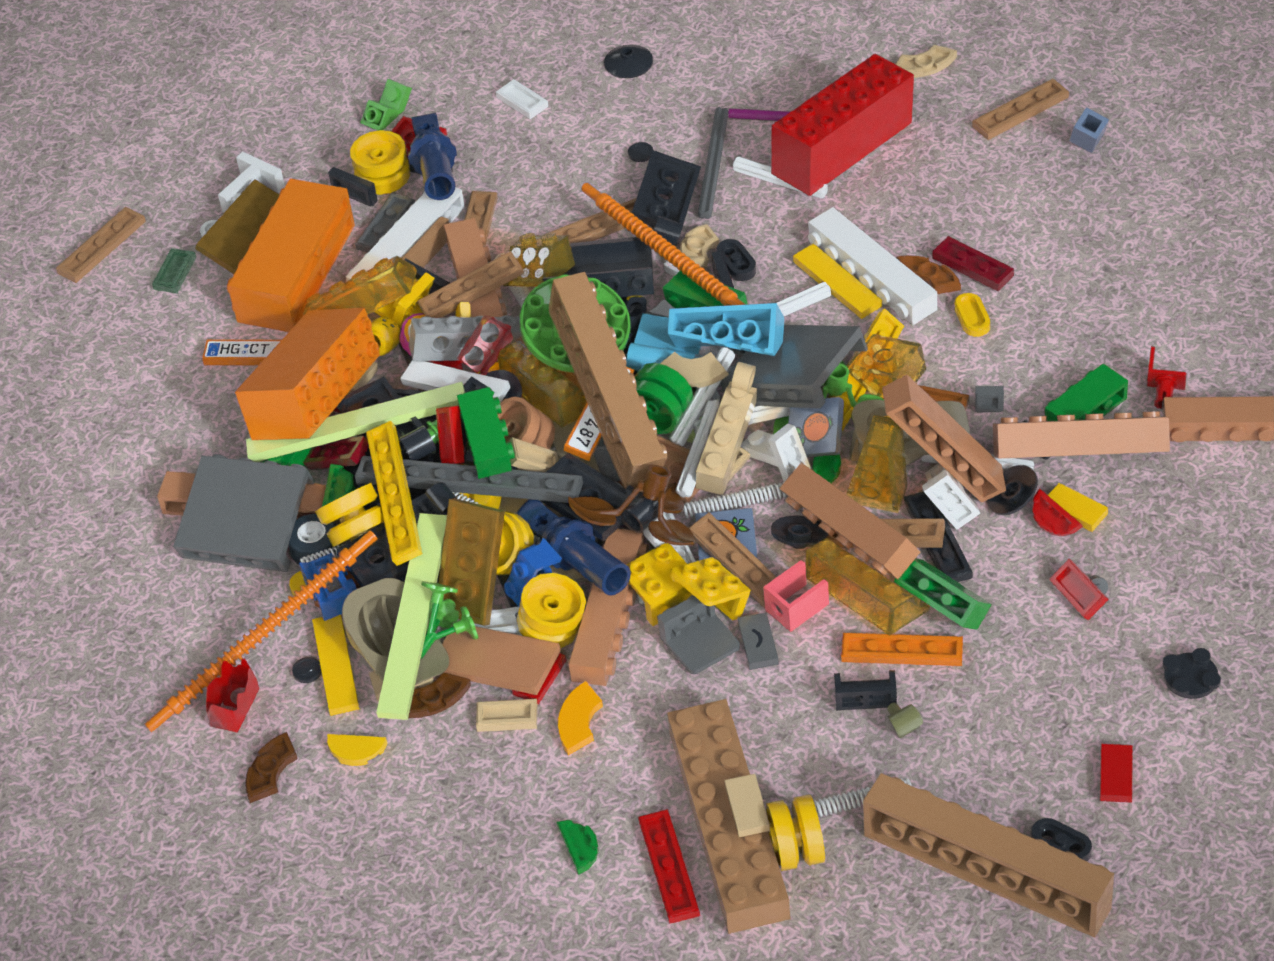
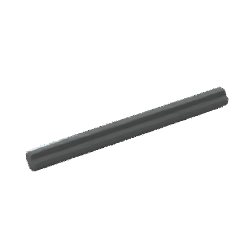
[698,107,729,219]

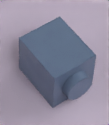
[1069,107,1109,153]

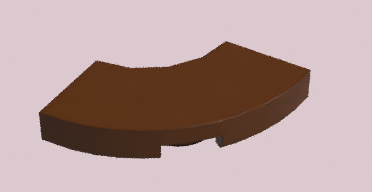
[408,673,471,718]
[245,732,298,803]

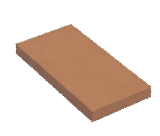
[440,622,561,695]

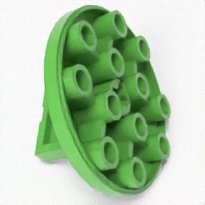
[519,275,630,373]

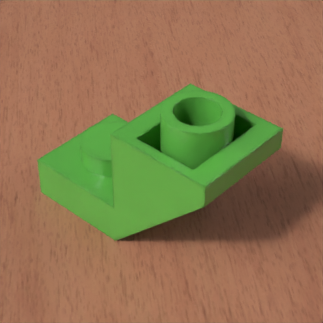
[360,79,412,131]

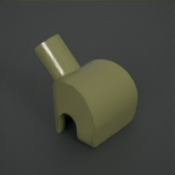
[887,703,923,738]

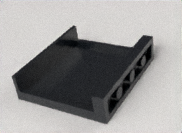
[543,237,654,297]

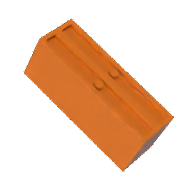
[227,178,355,332]
[235,307,380,440]

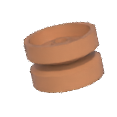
[498,397,555,450]

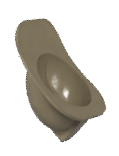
[849,400,970,469]
[342,578,449,685]

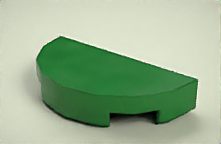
[812,454,842,483]
[322,464,356,507]
[557,820,599,875]

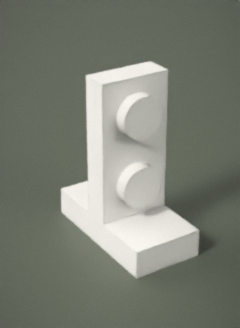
[218,152,285,213]
[741,424,811,482]
[922,463,980,529]

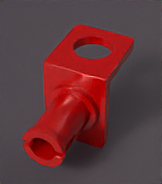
[1147,346,1187,409]

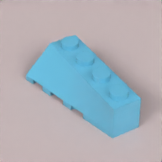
[667,303,784,356]

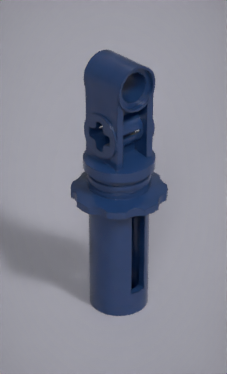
[408,112,457,200]
[515,499,631,596]

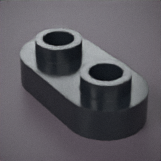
[716,239,756,281]
[1031,818,1092,861]

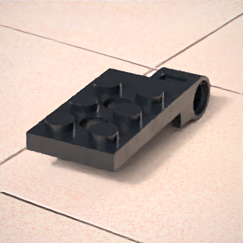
[632,150,701,247]
[337,376,436,461]
[540,453,658,541]
[337,482,457,587]

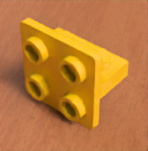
[374,273,435,330]

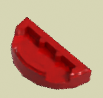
[1032,488,1083,536]

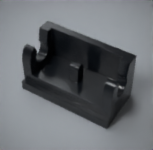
[834,670,897,711]

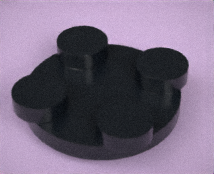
[1162,648,1221,699]

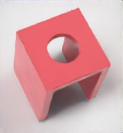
[763,560,829,632]

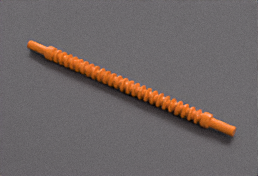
[581,183,746,306]
[145,530,378,732]

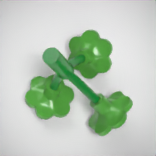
[421,581,478,659]

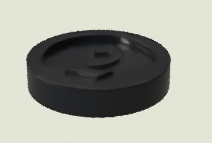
[628,142,653,162]
[292,657,322,683]

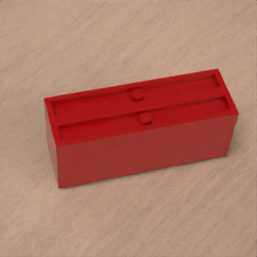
[771,53,914,196]

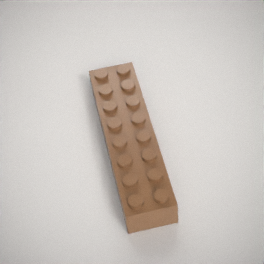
[548,272,667,492]
[667,699,791,934]
[863,773,1114,938]

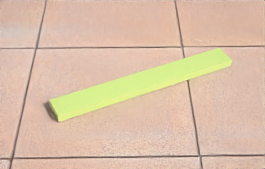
[246,382,465,462]
[376,513,447,720]

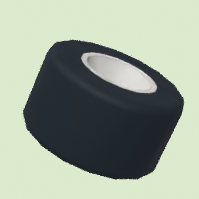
[288,514,341,565]

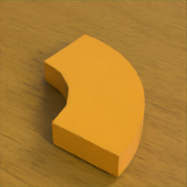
[558,681,603,755]

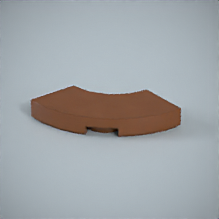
[896,255,961,294]

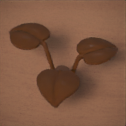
[568,465,696,546]

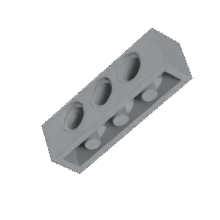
[409,315,521,361]

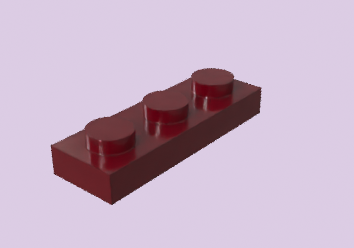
[932,236,1014,292]
[303,436,369,470]

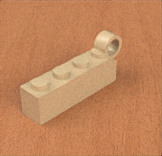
[696,362,757,495]

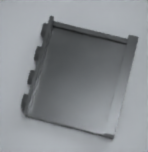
[720,325,868,408]
[173,454,314,572]

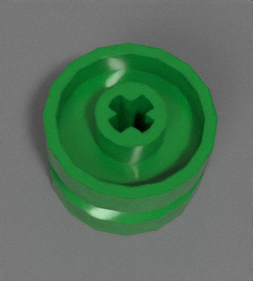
[634,363,693,434]

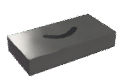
[738,612,779,670]

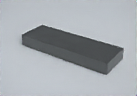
[355,193,415,253]

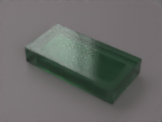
[152,248,197,294]

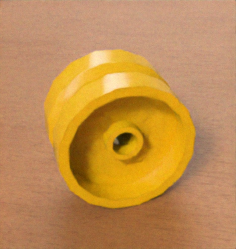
[350,130,410,195]
[315,483,384,547]
[496,511,534,575]
[516,573,586,648]
[766,794,825,871]

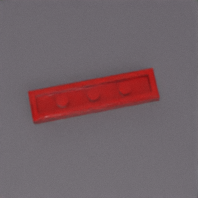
[638,809,700,924]

